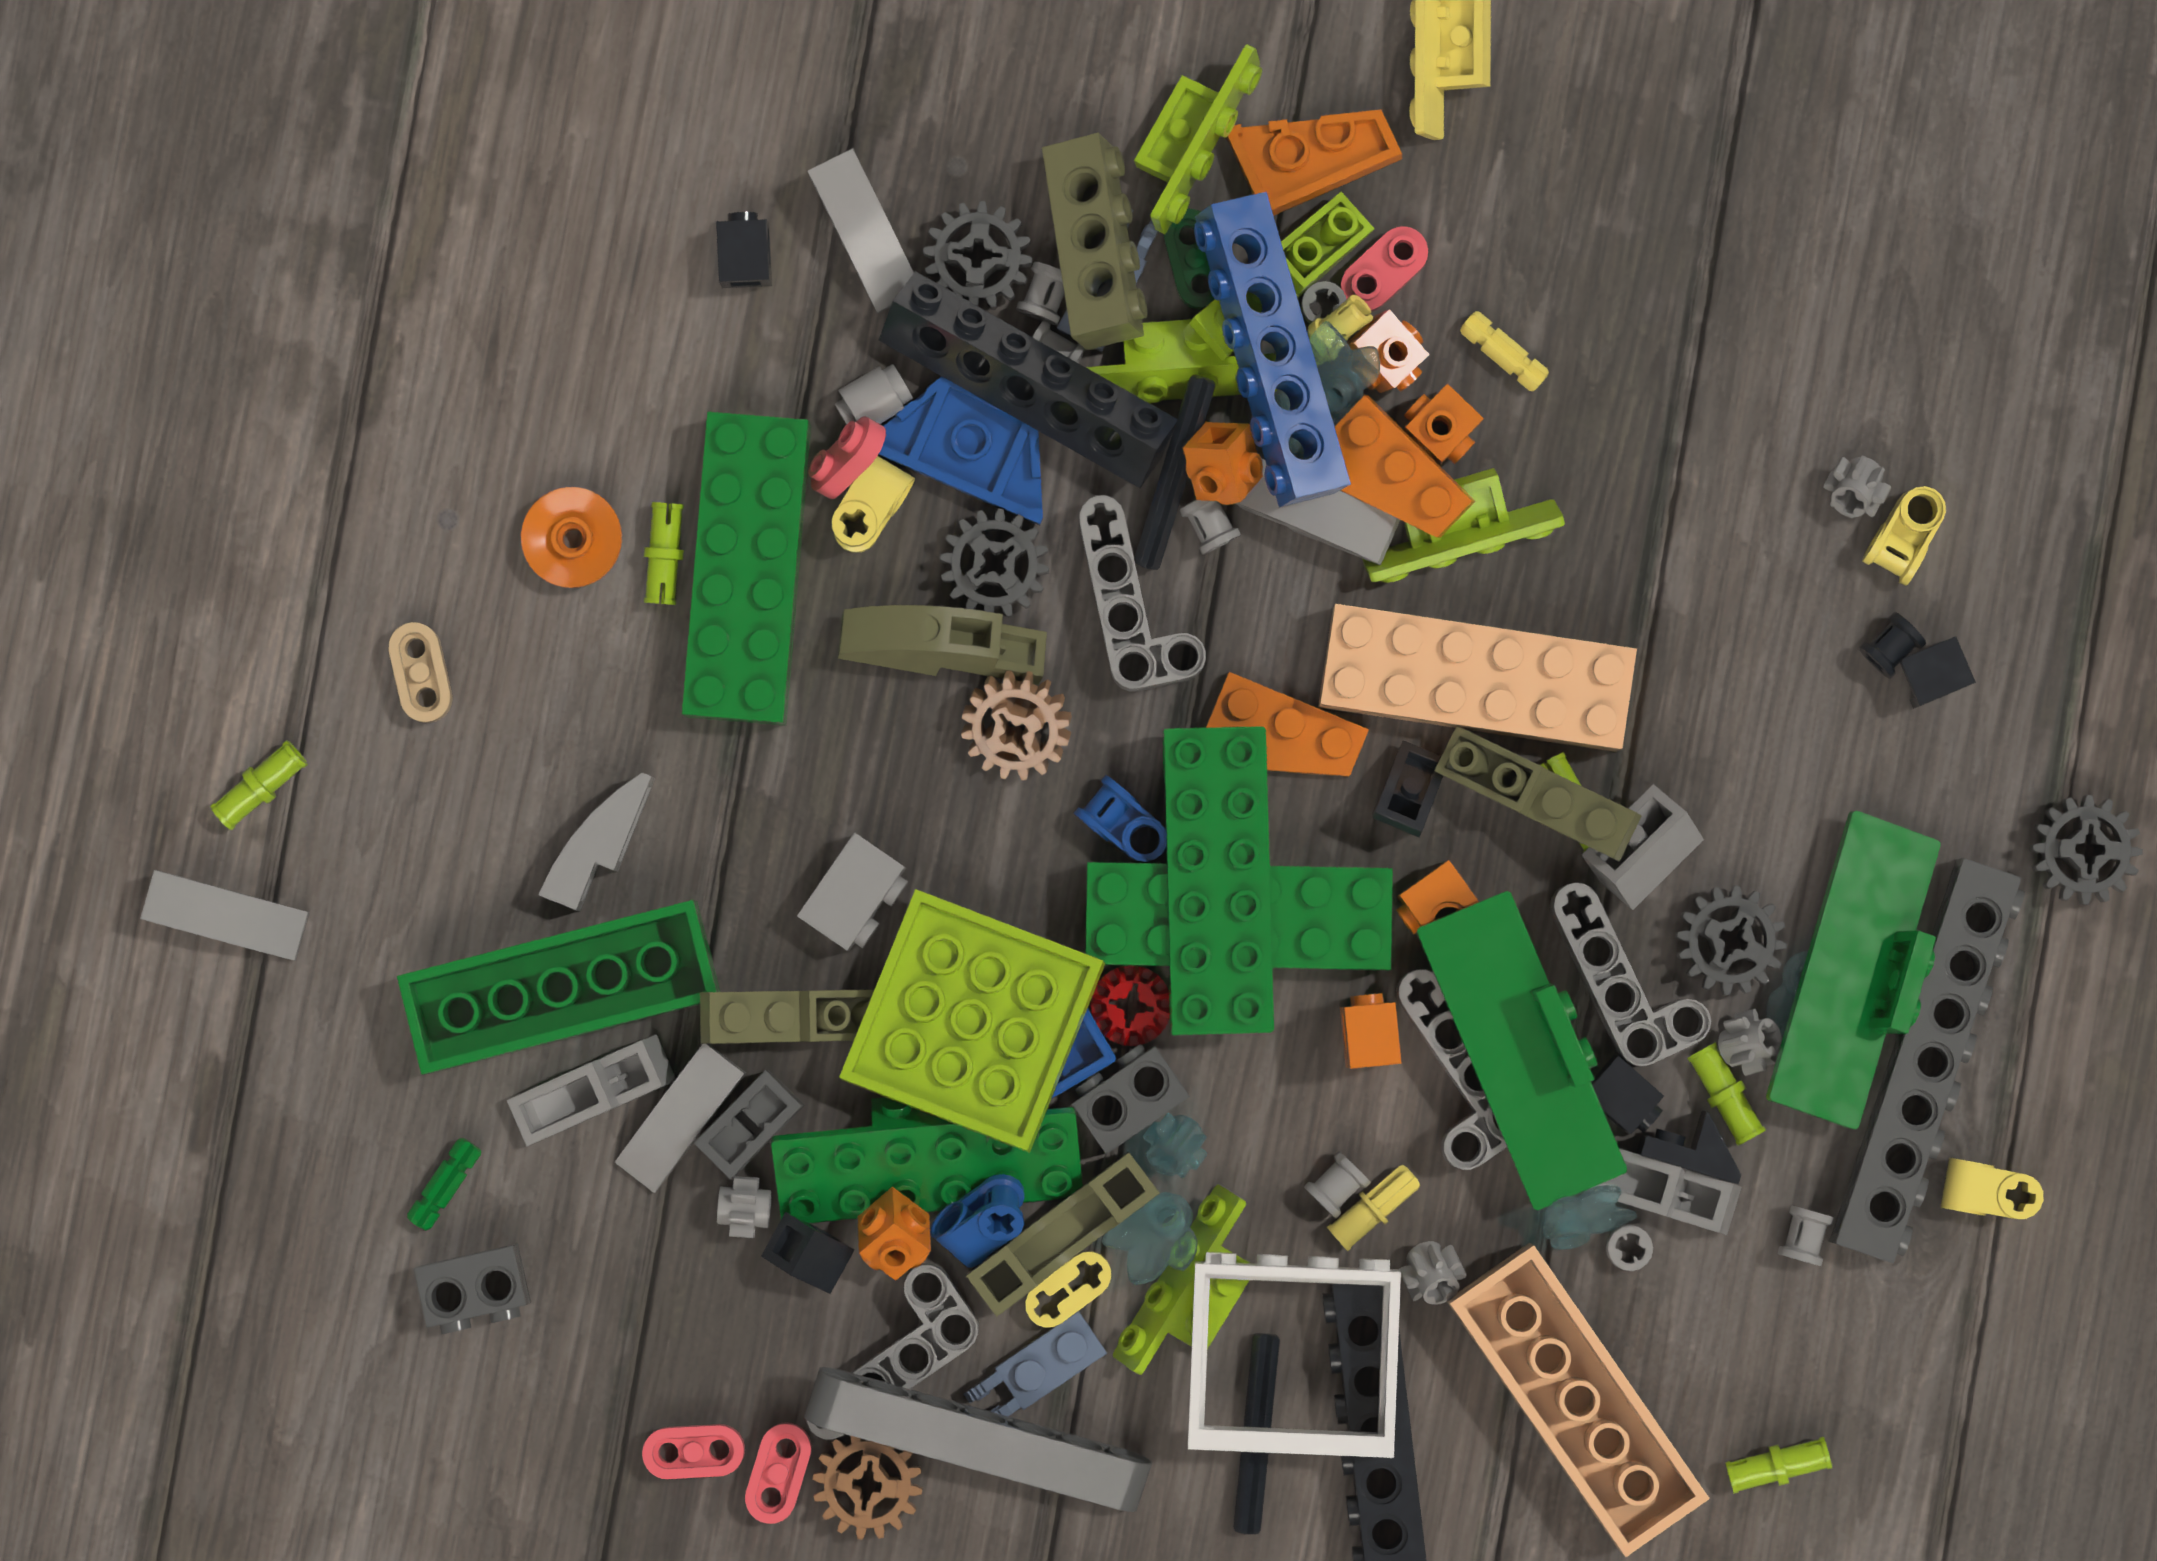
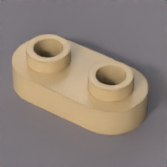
[389,622,453,723]

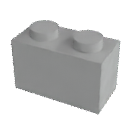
[1582,784,1704,910]
[797,832,908,951]

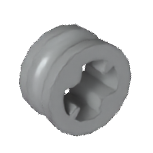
[1301,281,1346,324]
[1605,1225,1653,1271]

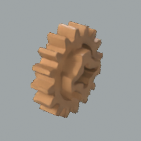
[961,670,1072,780]
[812,1436,923,1540]

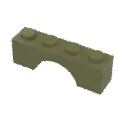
[966,1151,1160,1317]

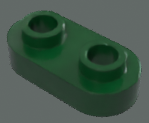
[1164,208,1215,310]

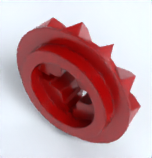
[1091,965,1170,1046]

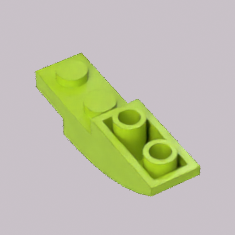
[1189,192,1375,361]

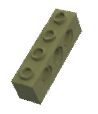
[1042,132,1147,350]

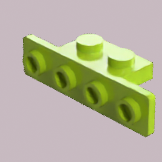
[1134,44,1262,234]
[1086,319,1278,403]
[1362,468,1565,583]
[1113,1184,1250,1375]

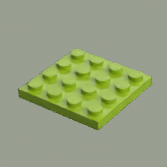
[839,889,1105,1153]

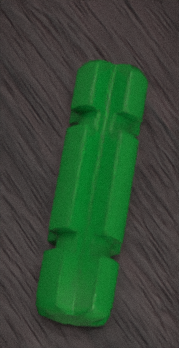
[407,1138,481,1231]

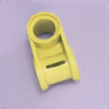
[832,456,915,553]
[1862,486,1946,586]
[1940,1158,2044,1219]

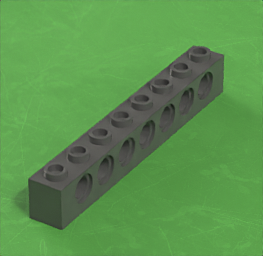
[1829,858,2025,1264]

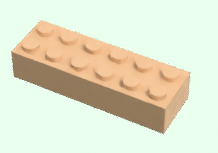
[1318,604,1637,752]
[1447,1243,1710,1557]

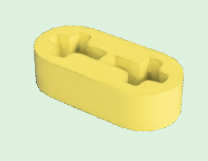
[1025,1251,1111,1328]

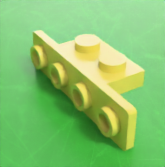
[1409,0,1491,140]

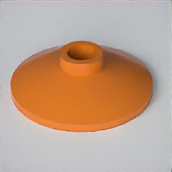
[521,487,622,588]

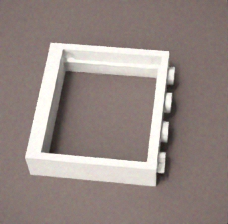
[1188,1252,1401,1458]

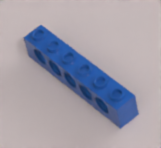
[1194,192,1351,508]

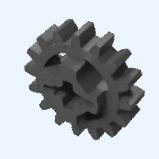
[923,201,1032,310]
[940,509,1049,618]
[2029,795,2143,905]
[1675,885,1787,995]

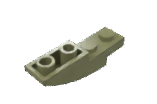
[838,605,1047,685]
[1435,726,1642,861]
[700,990,874,1044]

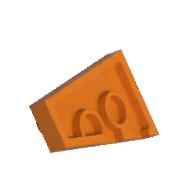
[1226,110,1402,216]
[1335,395,1475,538]
[1206,672,1369,777]

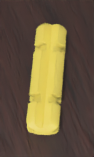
[1460,311,1549,391]

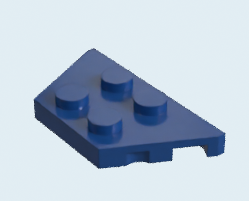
[878,376,1043,526]

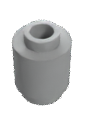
[835,364,913,425]

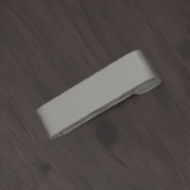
[1080,495,1206,692]
[1550,883,1711,1066]
[1396,970,1507,1170]
[807,1263,979,1440]

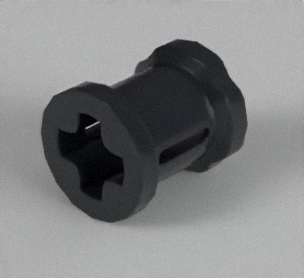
[1859,612,1926,679]

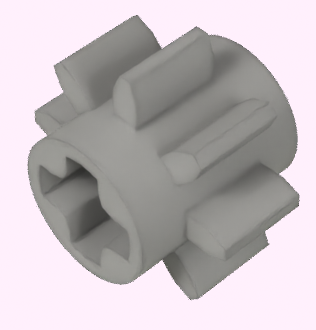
[1823,455,1891,518]
[1718,1009,1782,1076]
[717,1176,771,1238]
[1399,1241,1466,1305]

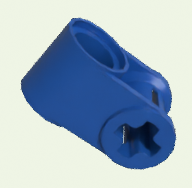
[1073,774,1167,864]
[930,1174,1025,1268]

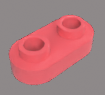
[1340,226,1428,312]
[808,416,886,499]
[745,1422,812,1524]
[642,1424,745,1479]

